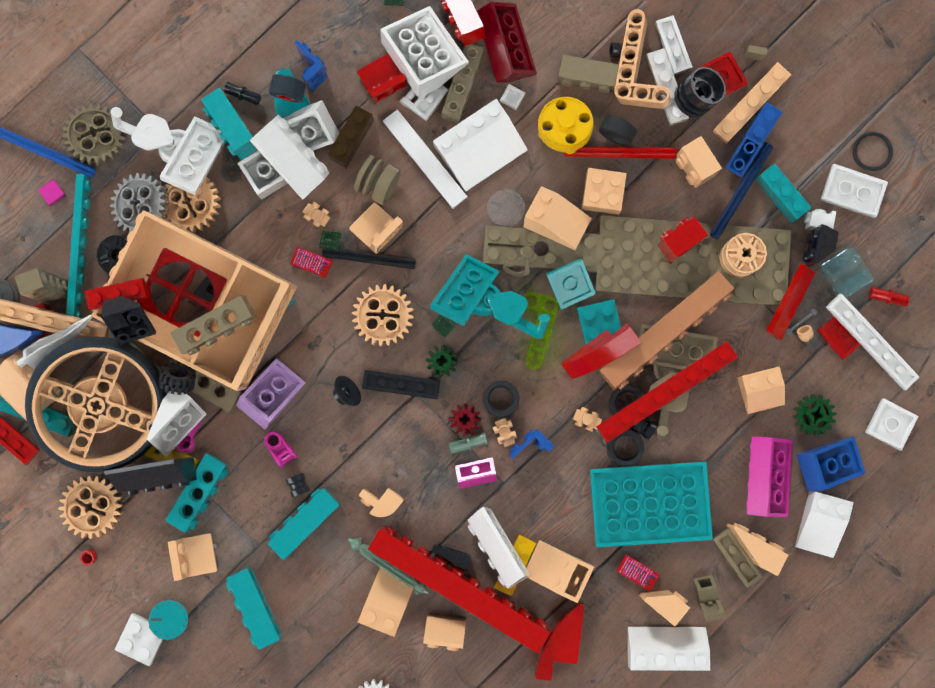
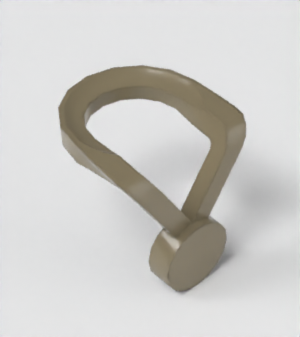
[502,246,533,277]

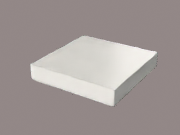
[865,398,919,451]

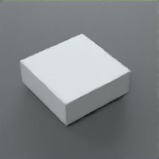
[500,84,525,110]

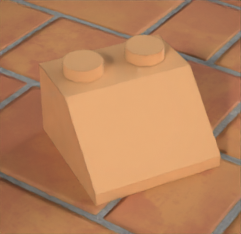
[737,366,785,414]
[639,590,690,626]

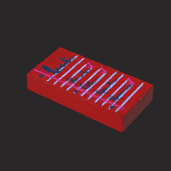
[290,247,333,278]
[616,554,660,591]

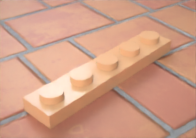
[713,62,792,144]

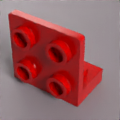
[357,54,407,104]

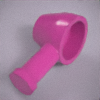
[176,421,202,454]

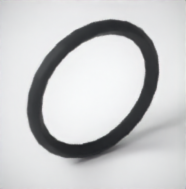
[853,132,893,171]

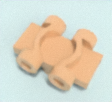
[302,202,331,228]
[573,407,602,432]
[493,418,518,447]

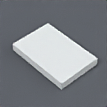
[821,164,888,218]

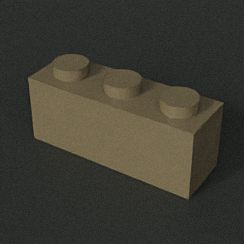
[558,55,619,93]

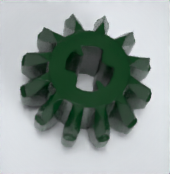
[426,345,458,378]

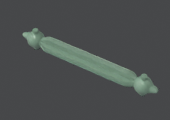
[348,537,429,595]

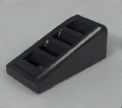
[432,544,471,571]

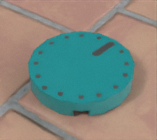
[148,600,188,640]

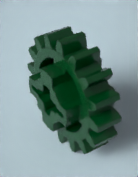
[793,394,837,436]

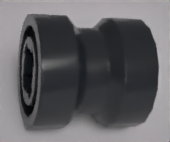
[632,418,658,440]
[286,473,310,498]

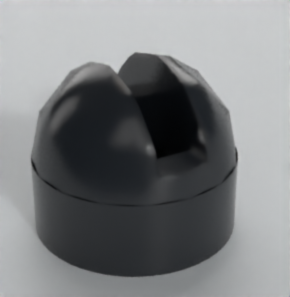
[609,42,623,58]

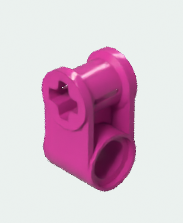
[264,431,298,469]

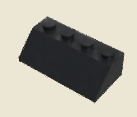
[104,457,197,495]

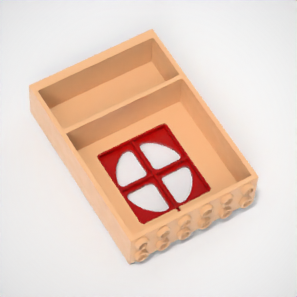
[91,210,298,391]

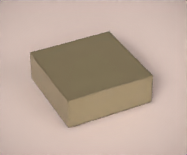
[744,45,768,61]

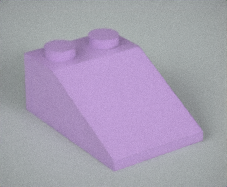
[236,358,306,430]

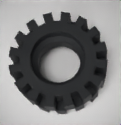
[158,362,196,395]

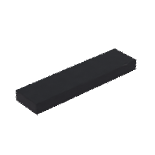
[362,370,441,400]

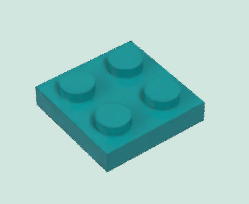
[546,258,596,310]
[577,299,621,345]

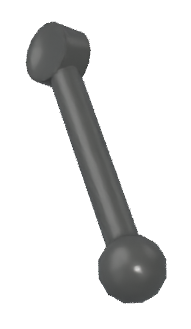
[785,309,818,336]

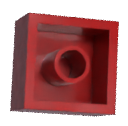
[657,216,708,263]

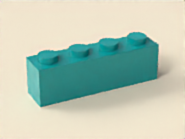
[201,87,258,161]
[267,488,341,560]
[226,566,283,650]

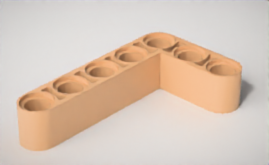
[615,9,671,109]

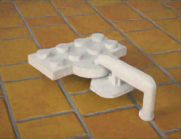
[111,107,225,195]

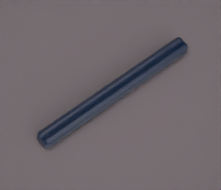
[710,143,773,240]

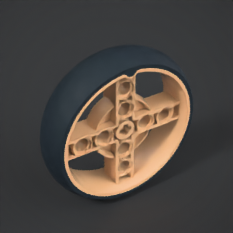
[25,336,167,472]

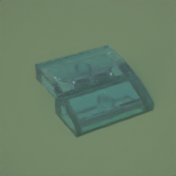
[820,246,874,298]

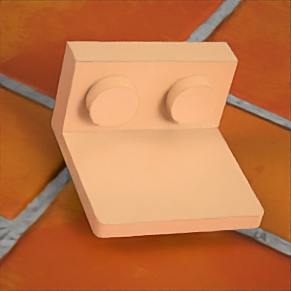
[349,203,403,254]
[168,533,218,581]

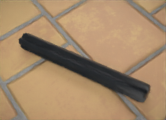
[322,247,416,269]

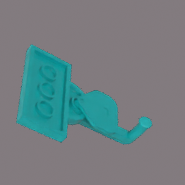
[430,254,550,339]

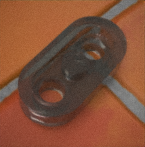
[221,145,242,183]

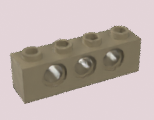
[441,44,484,124]
[14,268,68,304]
[170,295,256,356]
[169,358,244,413]

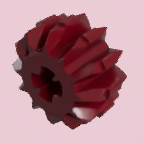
[449,403,481,436]

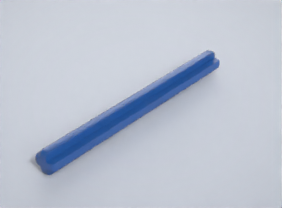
[0,127,96,178]

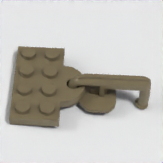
[639,324,718,439]

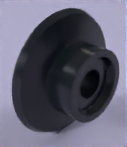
[333,376,361,406]

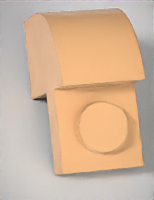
[359,488,405,517]

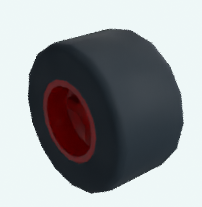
[269,74,306,103]

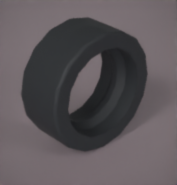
[599,115,637,146]
[483,381,519,417]
[609,385,644,415]
[606,429,645,466]

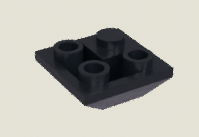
[803,224,839,267]
[101,296,156,345]

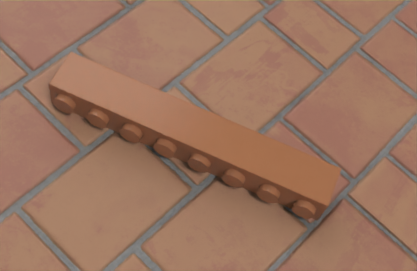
[599,271,734,391]

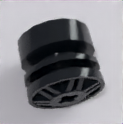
[674,67,726,118]

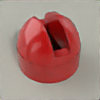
[80,549,97,566]

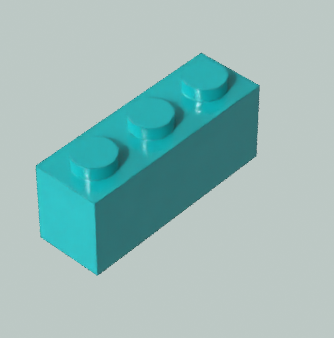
[755,163,812,223]

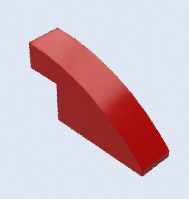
[561,324,641,379]
[535,602,585,681]

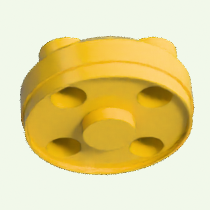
[538,97,593,154]

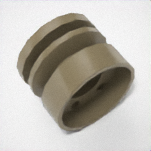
[354,155,401,205]

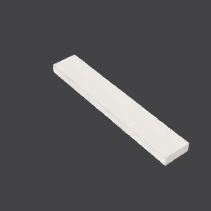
[383,110,468,209]
[826,294,919,390]

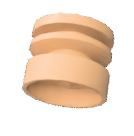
[719,233,767,278]

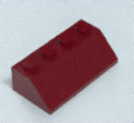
[476,2,537,83]

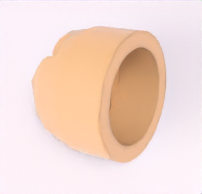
[797,325,814,342]

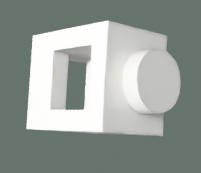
[804,209,836,230]

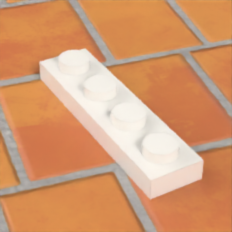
[646,48,689,126]

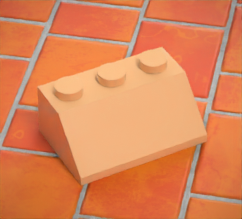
[0,350,60,421]

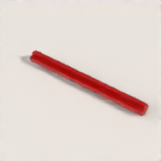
[564,146,677,159]

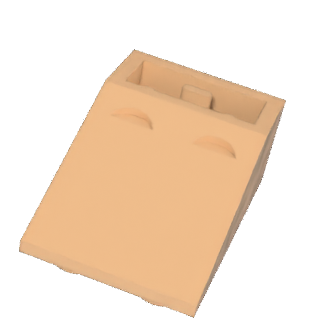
[726,523,788,576]
[526,540,594,603]

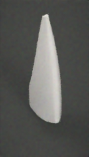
[17,315,92,369]

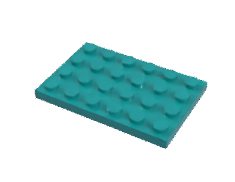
[590,462,713,547]

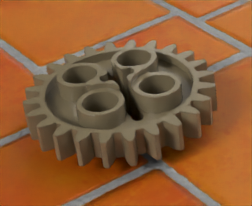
[62,104,126,165]

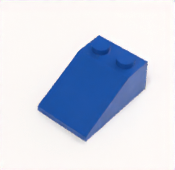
[796,436,865,492]

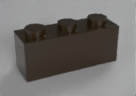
[328,106,374,169]

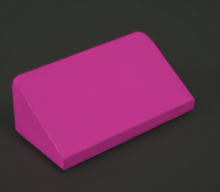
[455,458,497,489]

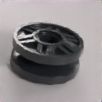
[96,235,128,273]

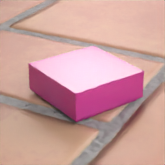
[38,179,66,206]

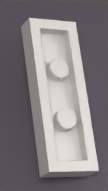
[655,15,692,75]

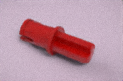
[869,286,909,307]

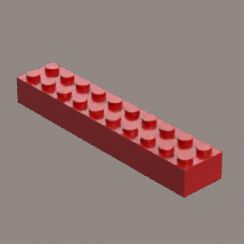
[368,526,550,654]

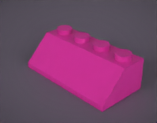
[746,437,793,517]

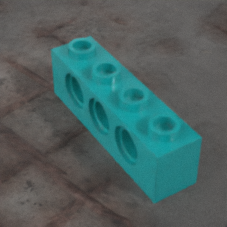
[165,453,229,533]

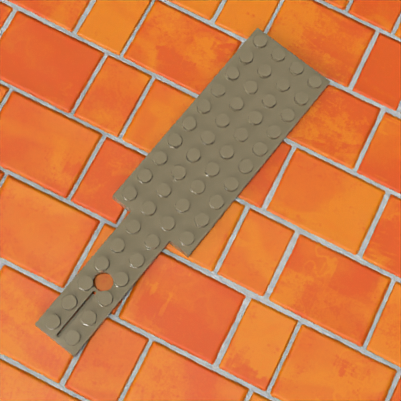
[483,216,791,306]

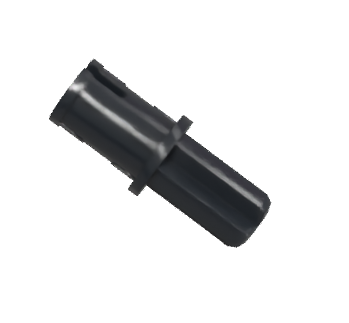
[223,81,261,105]

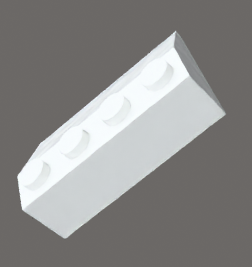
[381,6,469,98]
[433,99,528,192]

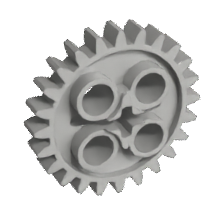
[110,173,170,233]

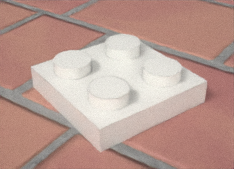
[115,613,163,666]

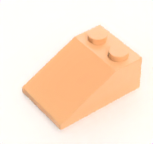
[524,186,591,250]
[358,567,414,637]

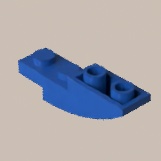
[725,102,783,178]

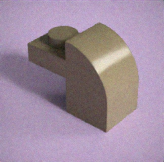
[693,575,725,622]

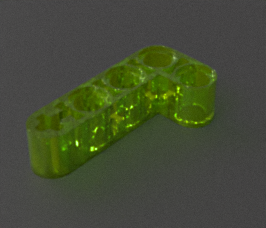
[524,292,559,371]

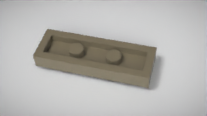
[713,528,763,588]

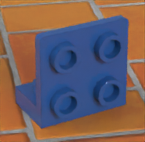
[294,40,328,92]
[509,429,555,459]

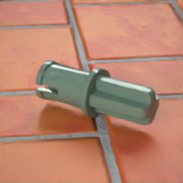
[449,432,488,453]

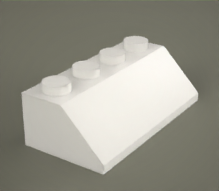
[250,115,329,200]
[468,507,530,588]
[628,627,710,671]

